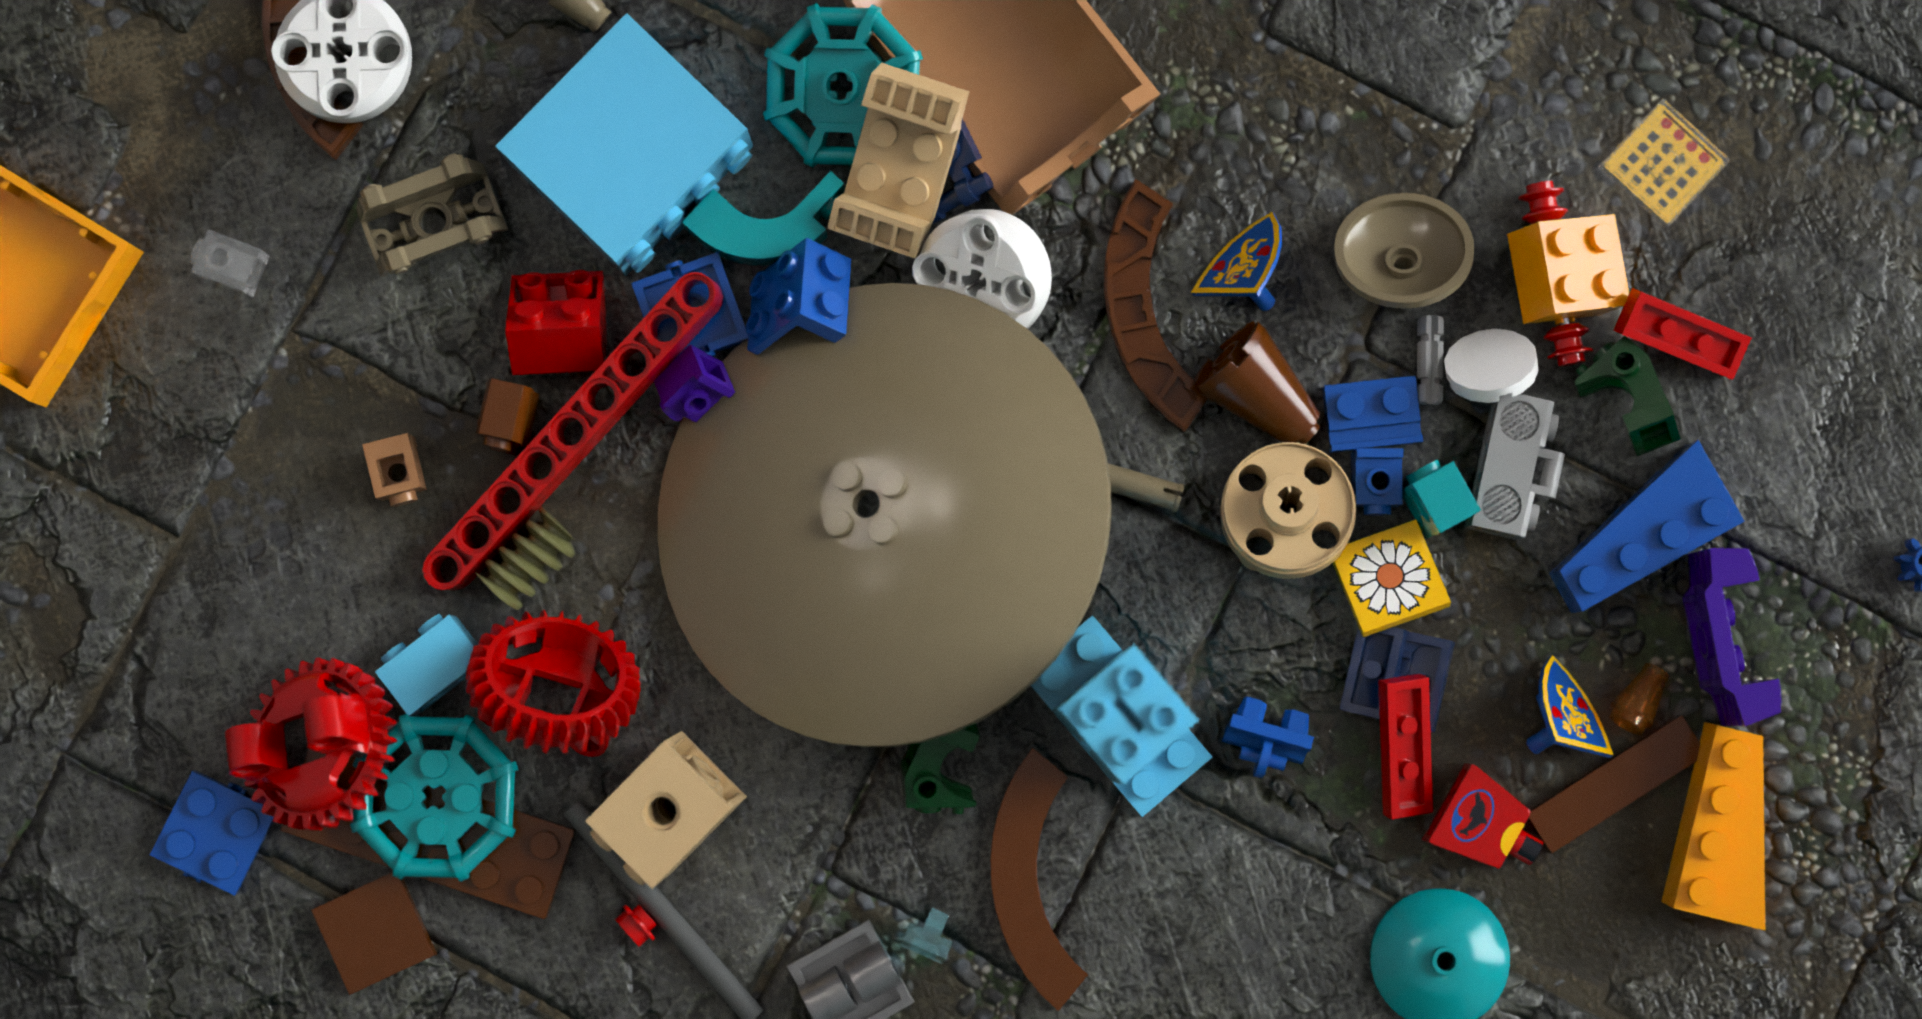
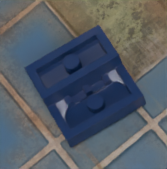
[1339,627,1455,733]

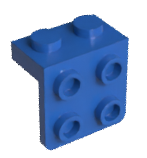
[746,237,851,355]

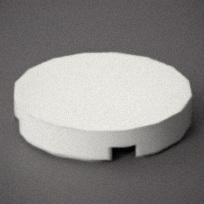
[1444,329,1539,403]

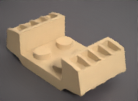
[827,63,970,259]

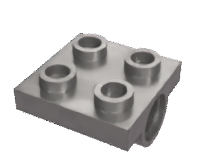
[787,920,914,1019]

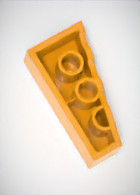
[1661,722,1765,931]

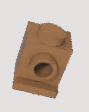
[362,433,427,507]

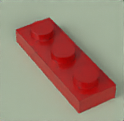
[1613,288,1752,380]
[1378,674,1433,820]

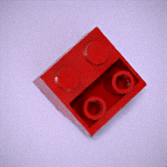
[505,270,607,375]

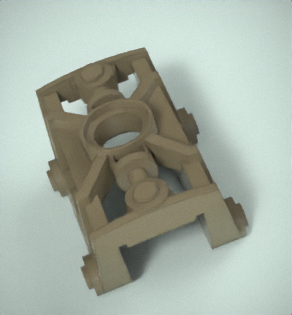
[356,153,508,277]

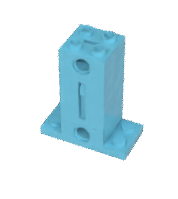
[1031,615,1213,817]

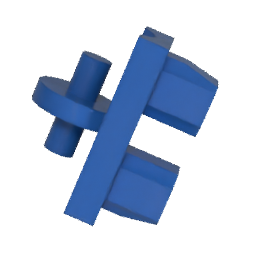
[1222,697,1314,779]

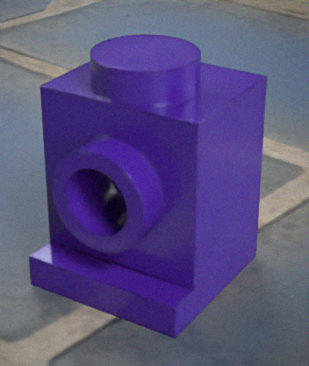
[654,344,735,422]

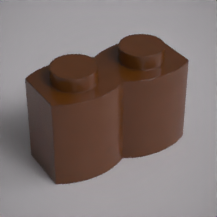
[475,378,540,456]

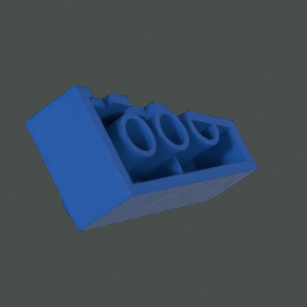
[1549,440,1745,614]

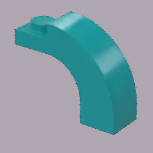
[682,171,845,266]

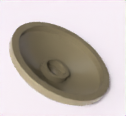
[1334,193,1474,309]

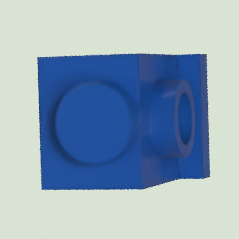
[1351,448,1403,516]

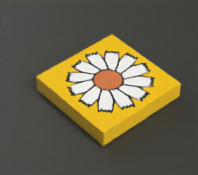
[1333,520,1451,637]

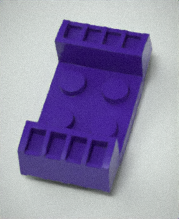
[1682,548,1782,726]

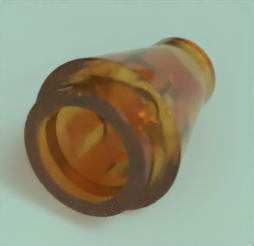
[1609,663,1670,735]

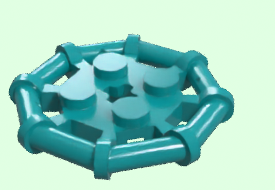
[762,3,924,168]
[349,714,519,882]

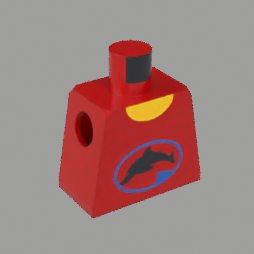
[1422,763,1543,869]

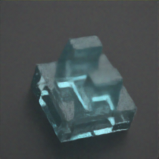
[900,908,953,964]

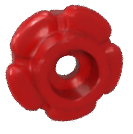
[615,904,657,947]

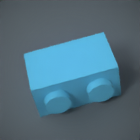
[375,614,478,717]

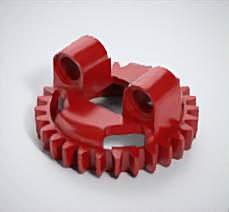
[465,609,641,757]
[225,658,397,831]

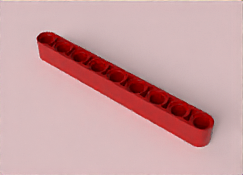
[422,272,723,591]

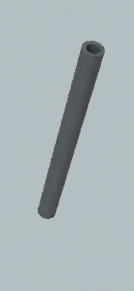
[563,800,764,1019]

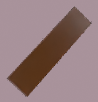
[1528,715,1700,854]

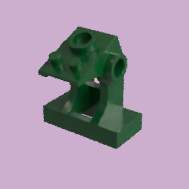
[1574,336,1681,457]
[901,723,980,814]

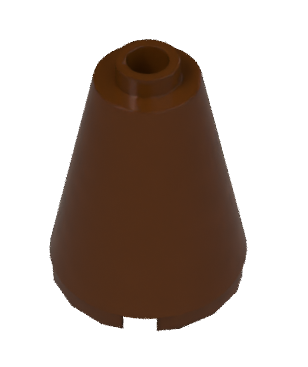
[1192,321,1320,444]

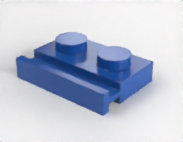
[1322,376,1423,453]

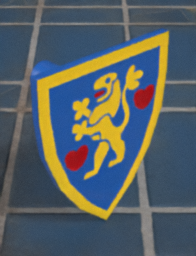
[1191,212,1282,311]
[1527,655,1614,758]

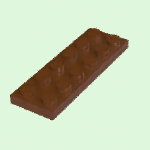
[280,749,576,919]

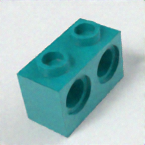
[1402,460,1481,539]

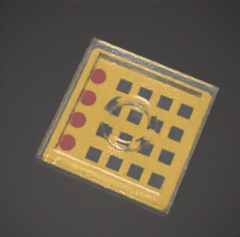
[1599,98,1730,228]

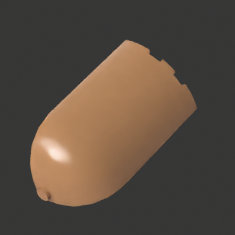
[843,0,1161,215]

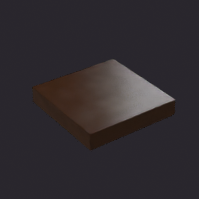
[311,872,437,995]

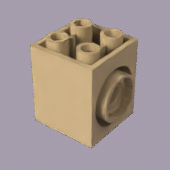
[585,731,747,889]

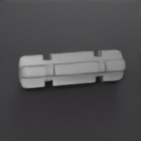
[1417,315,1444,406]

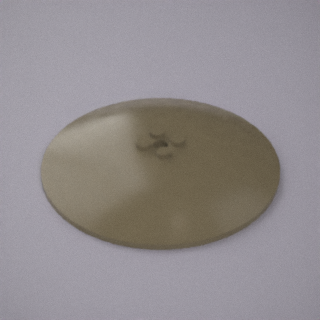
[657,283,1111,747]

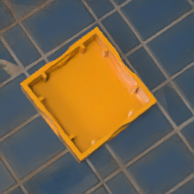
[0,165,144,407]

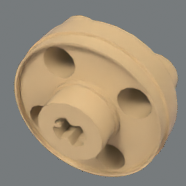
[1220,442,1356,579]

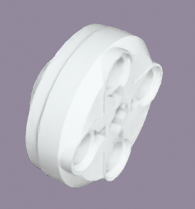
[271,0,412,123]
[912,209,1052,329]

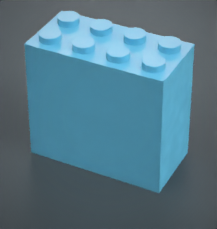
[496,13,753,276]

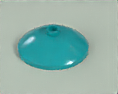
[1370,888,1510,1019]

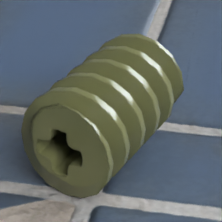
[475,506,576,610]

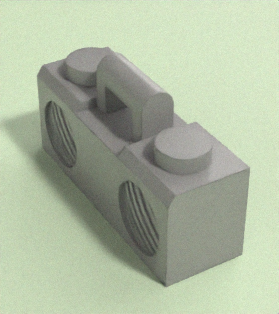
[1464,393,1565,540]

